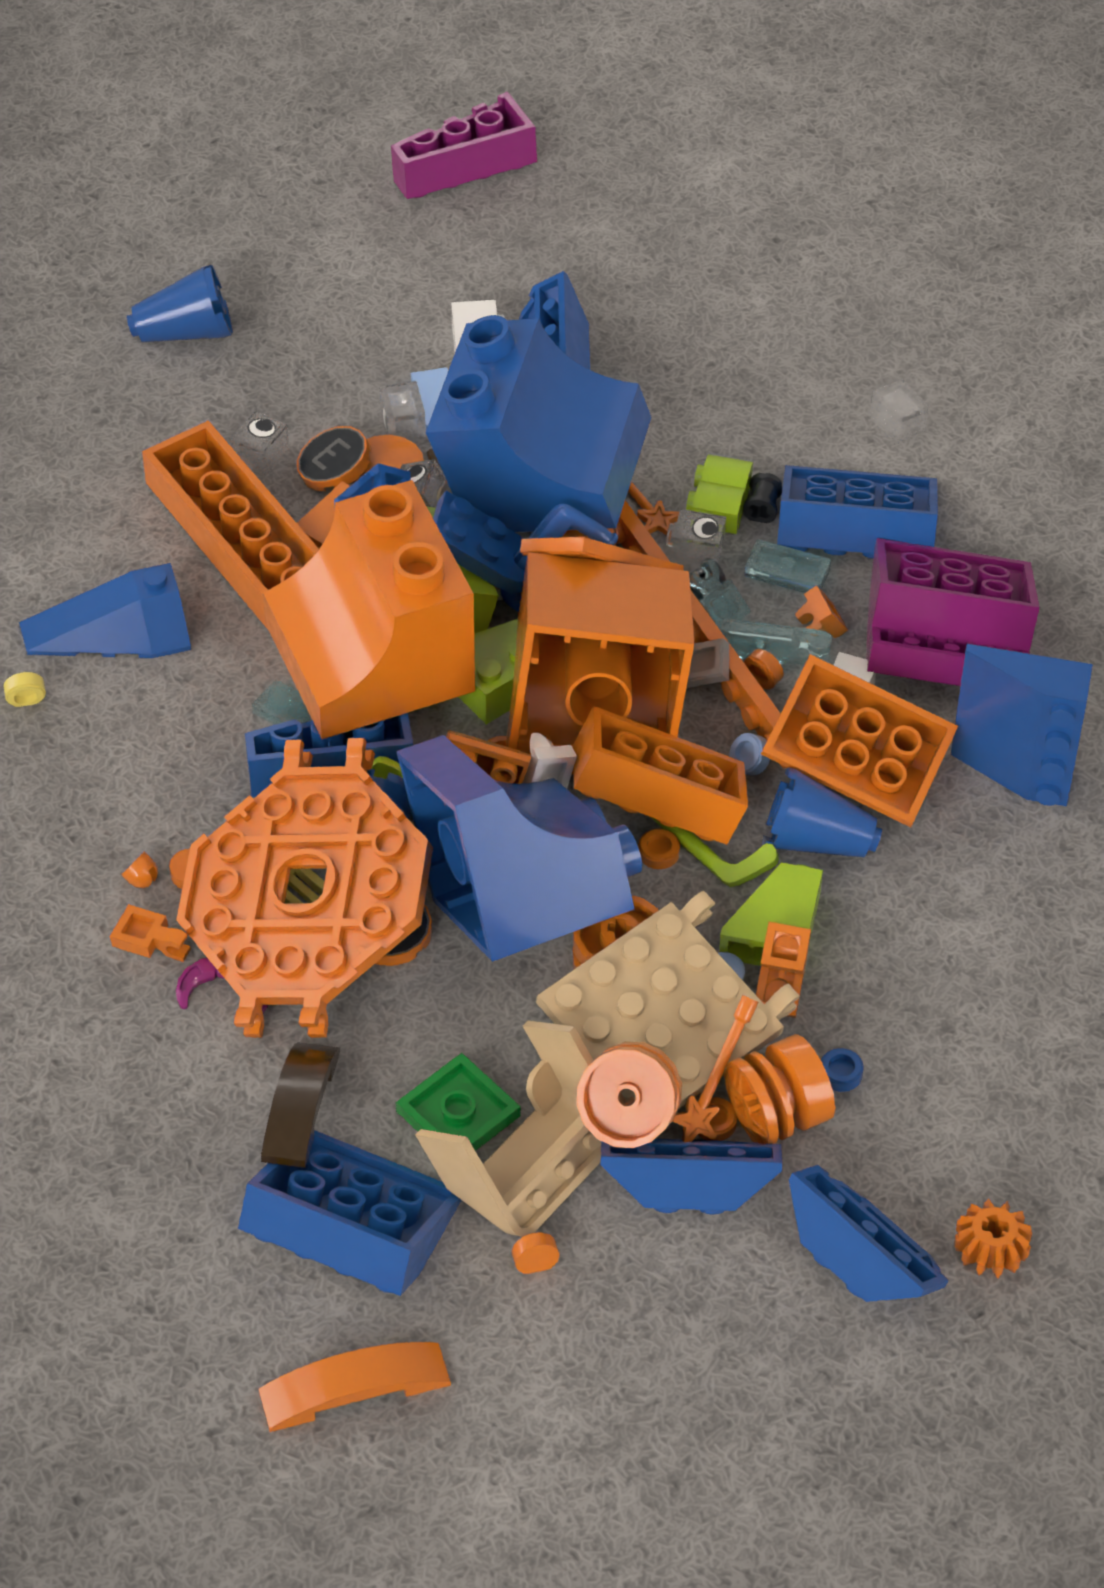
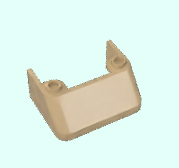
[415,1020,601,1237]

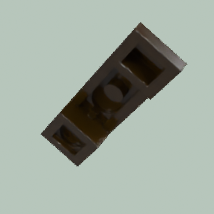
[261,1042,340,1168]

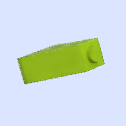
[719,862,823,966]

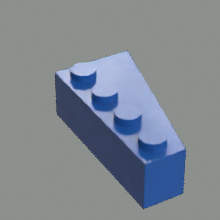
[245,713,413,797]

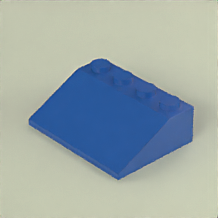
[777,465,938,559]
[950,644,1093,806]
[238,1130,462,1296]

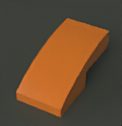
[756,922,811,1018]

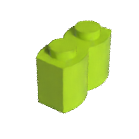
[686,454,753,534]

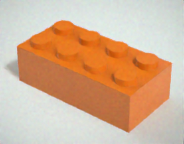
[573,706,748,845]

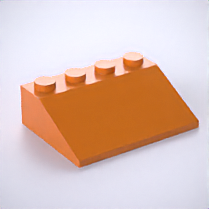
[761,654,958,827]

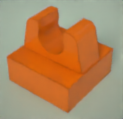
[795,585,848,640]

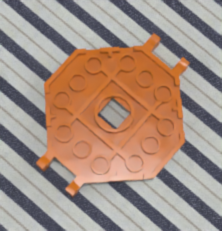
[176,738,433,1038]

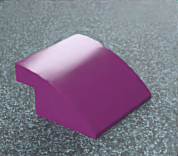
[866,538,1040,686]

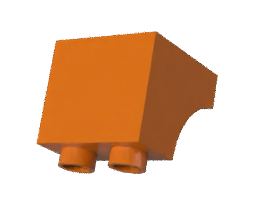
[263,480,475,739]
[506,552,694,775]

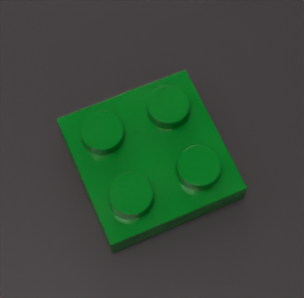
[396,1053,521,1151]

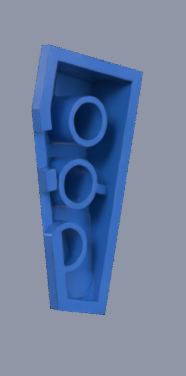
[19,563,191,658]

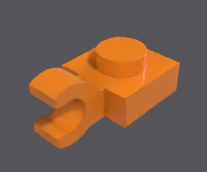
[109,904,191,962]

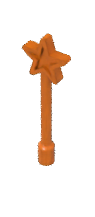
[628,481,681,537]
[673,995,759,1142]

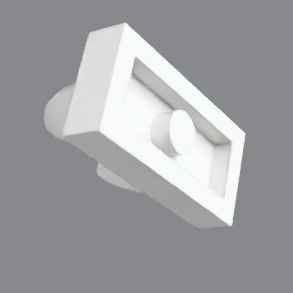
[523,733,577,789]

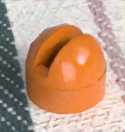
[121,851,158,888]

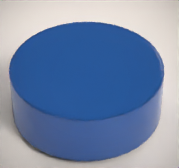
[821,1048,864,1092]

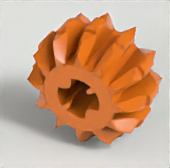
[954,1198,1032,1279]

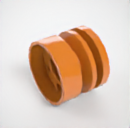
[724,1034,835,1145]

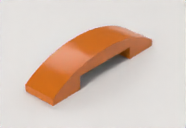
[259,1342,451,1432]

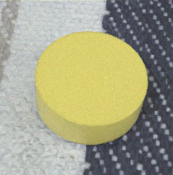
[3,672,46,707]

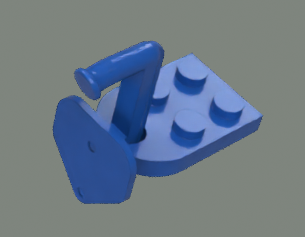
[433,490,618,612]

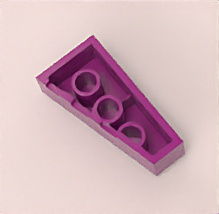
[391,91,537,199]

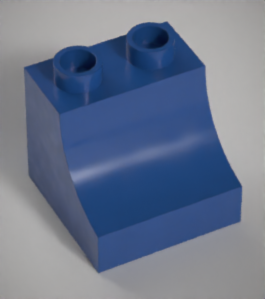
[425,315,652,532]
[396,735,642,962]

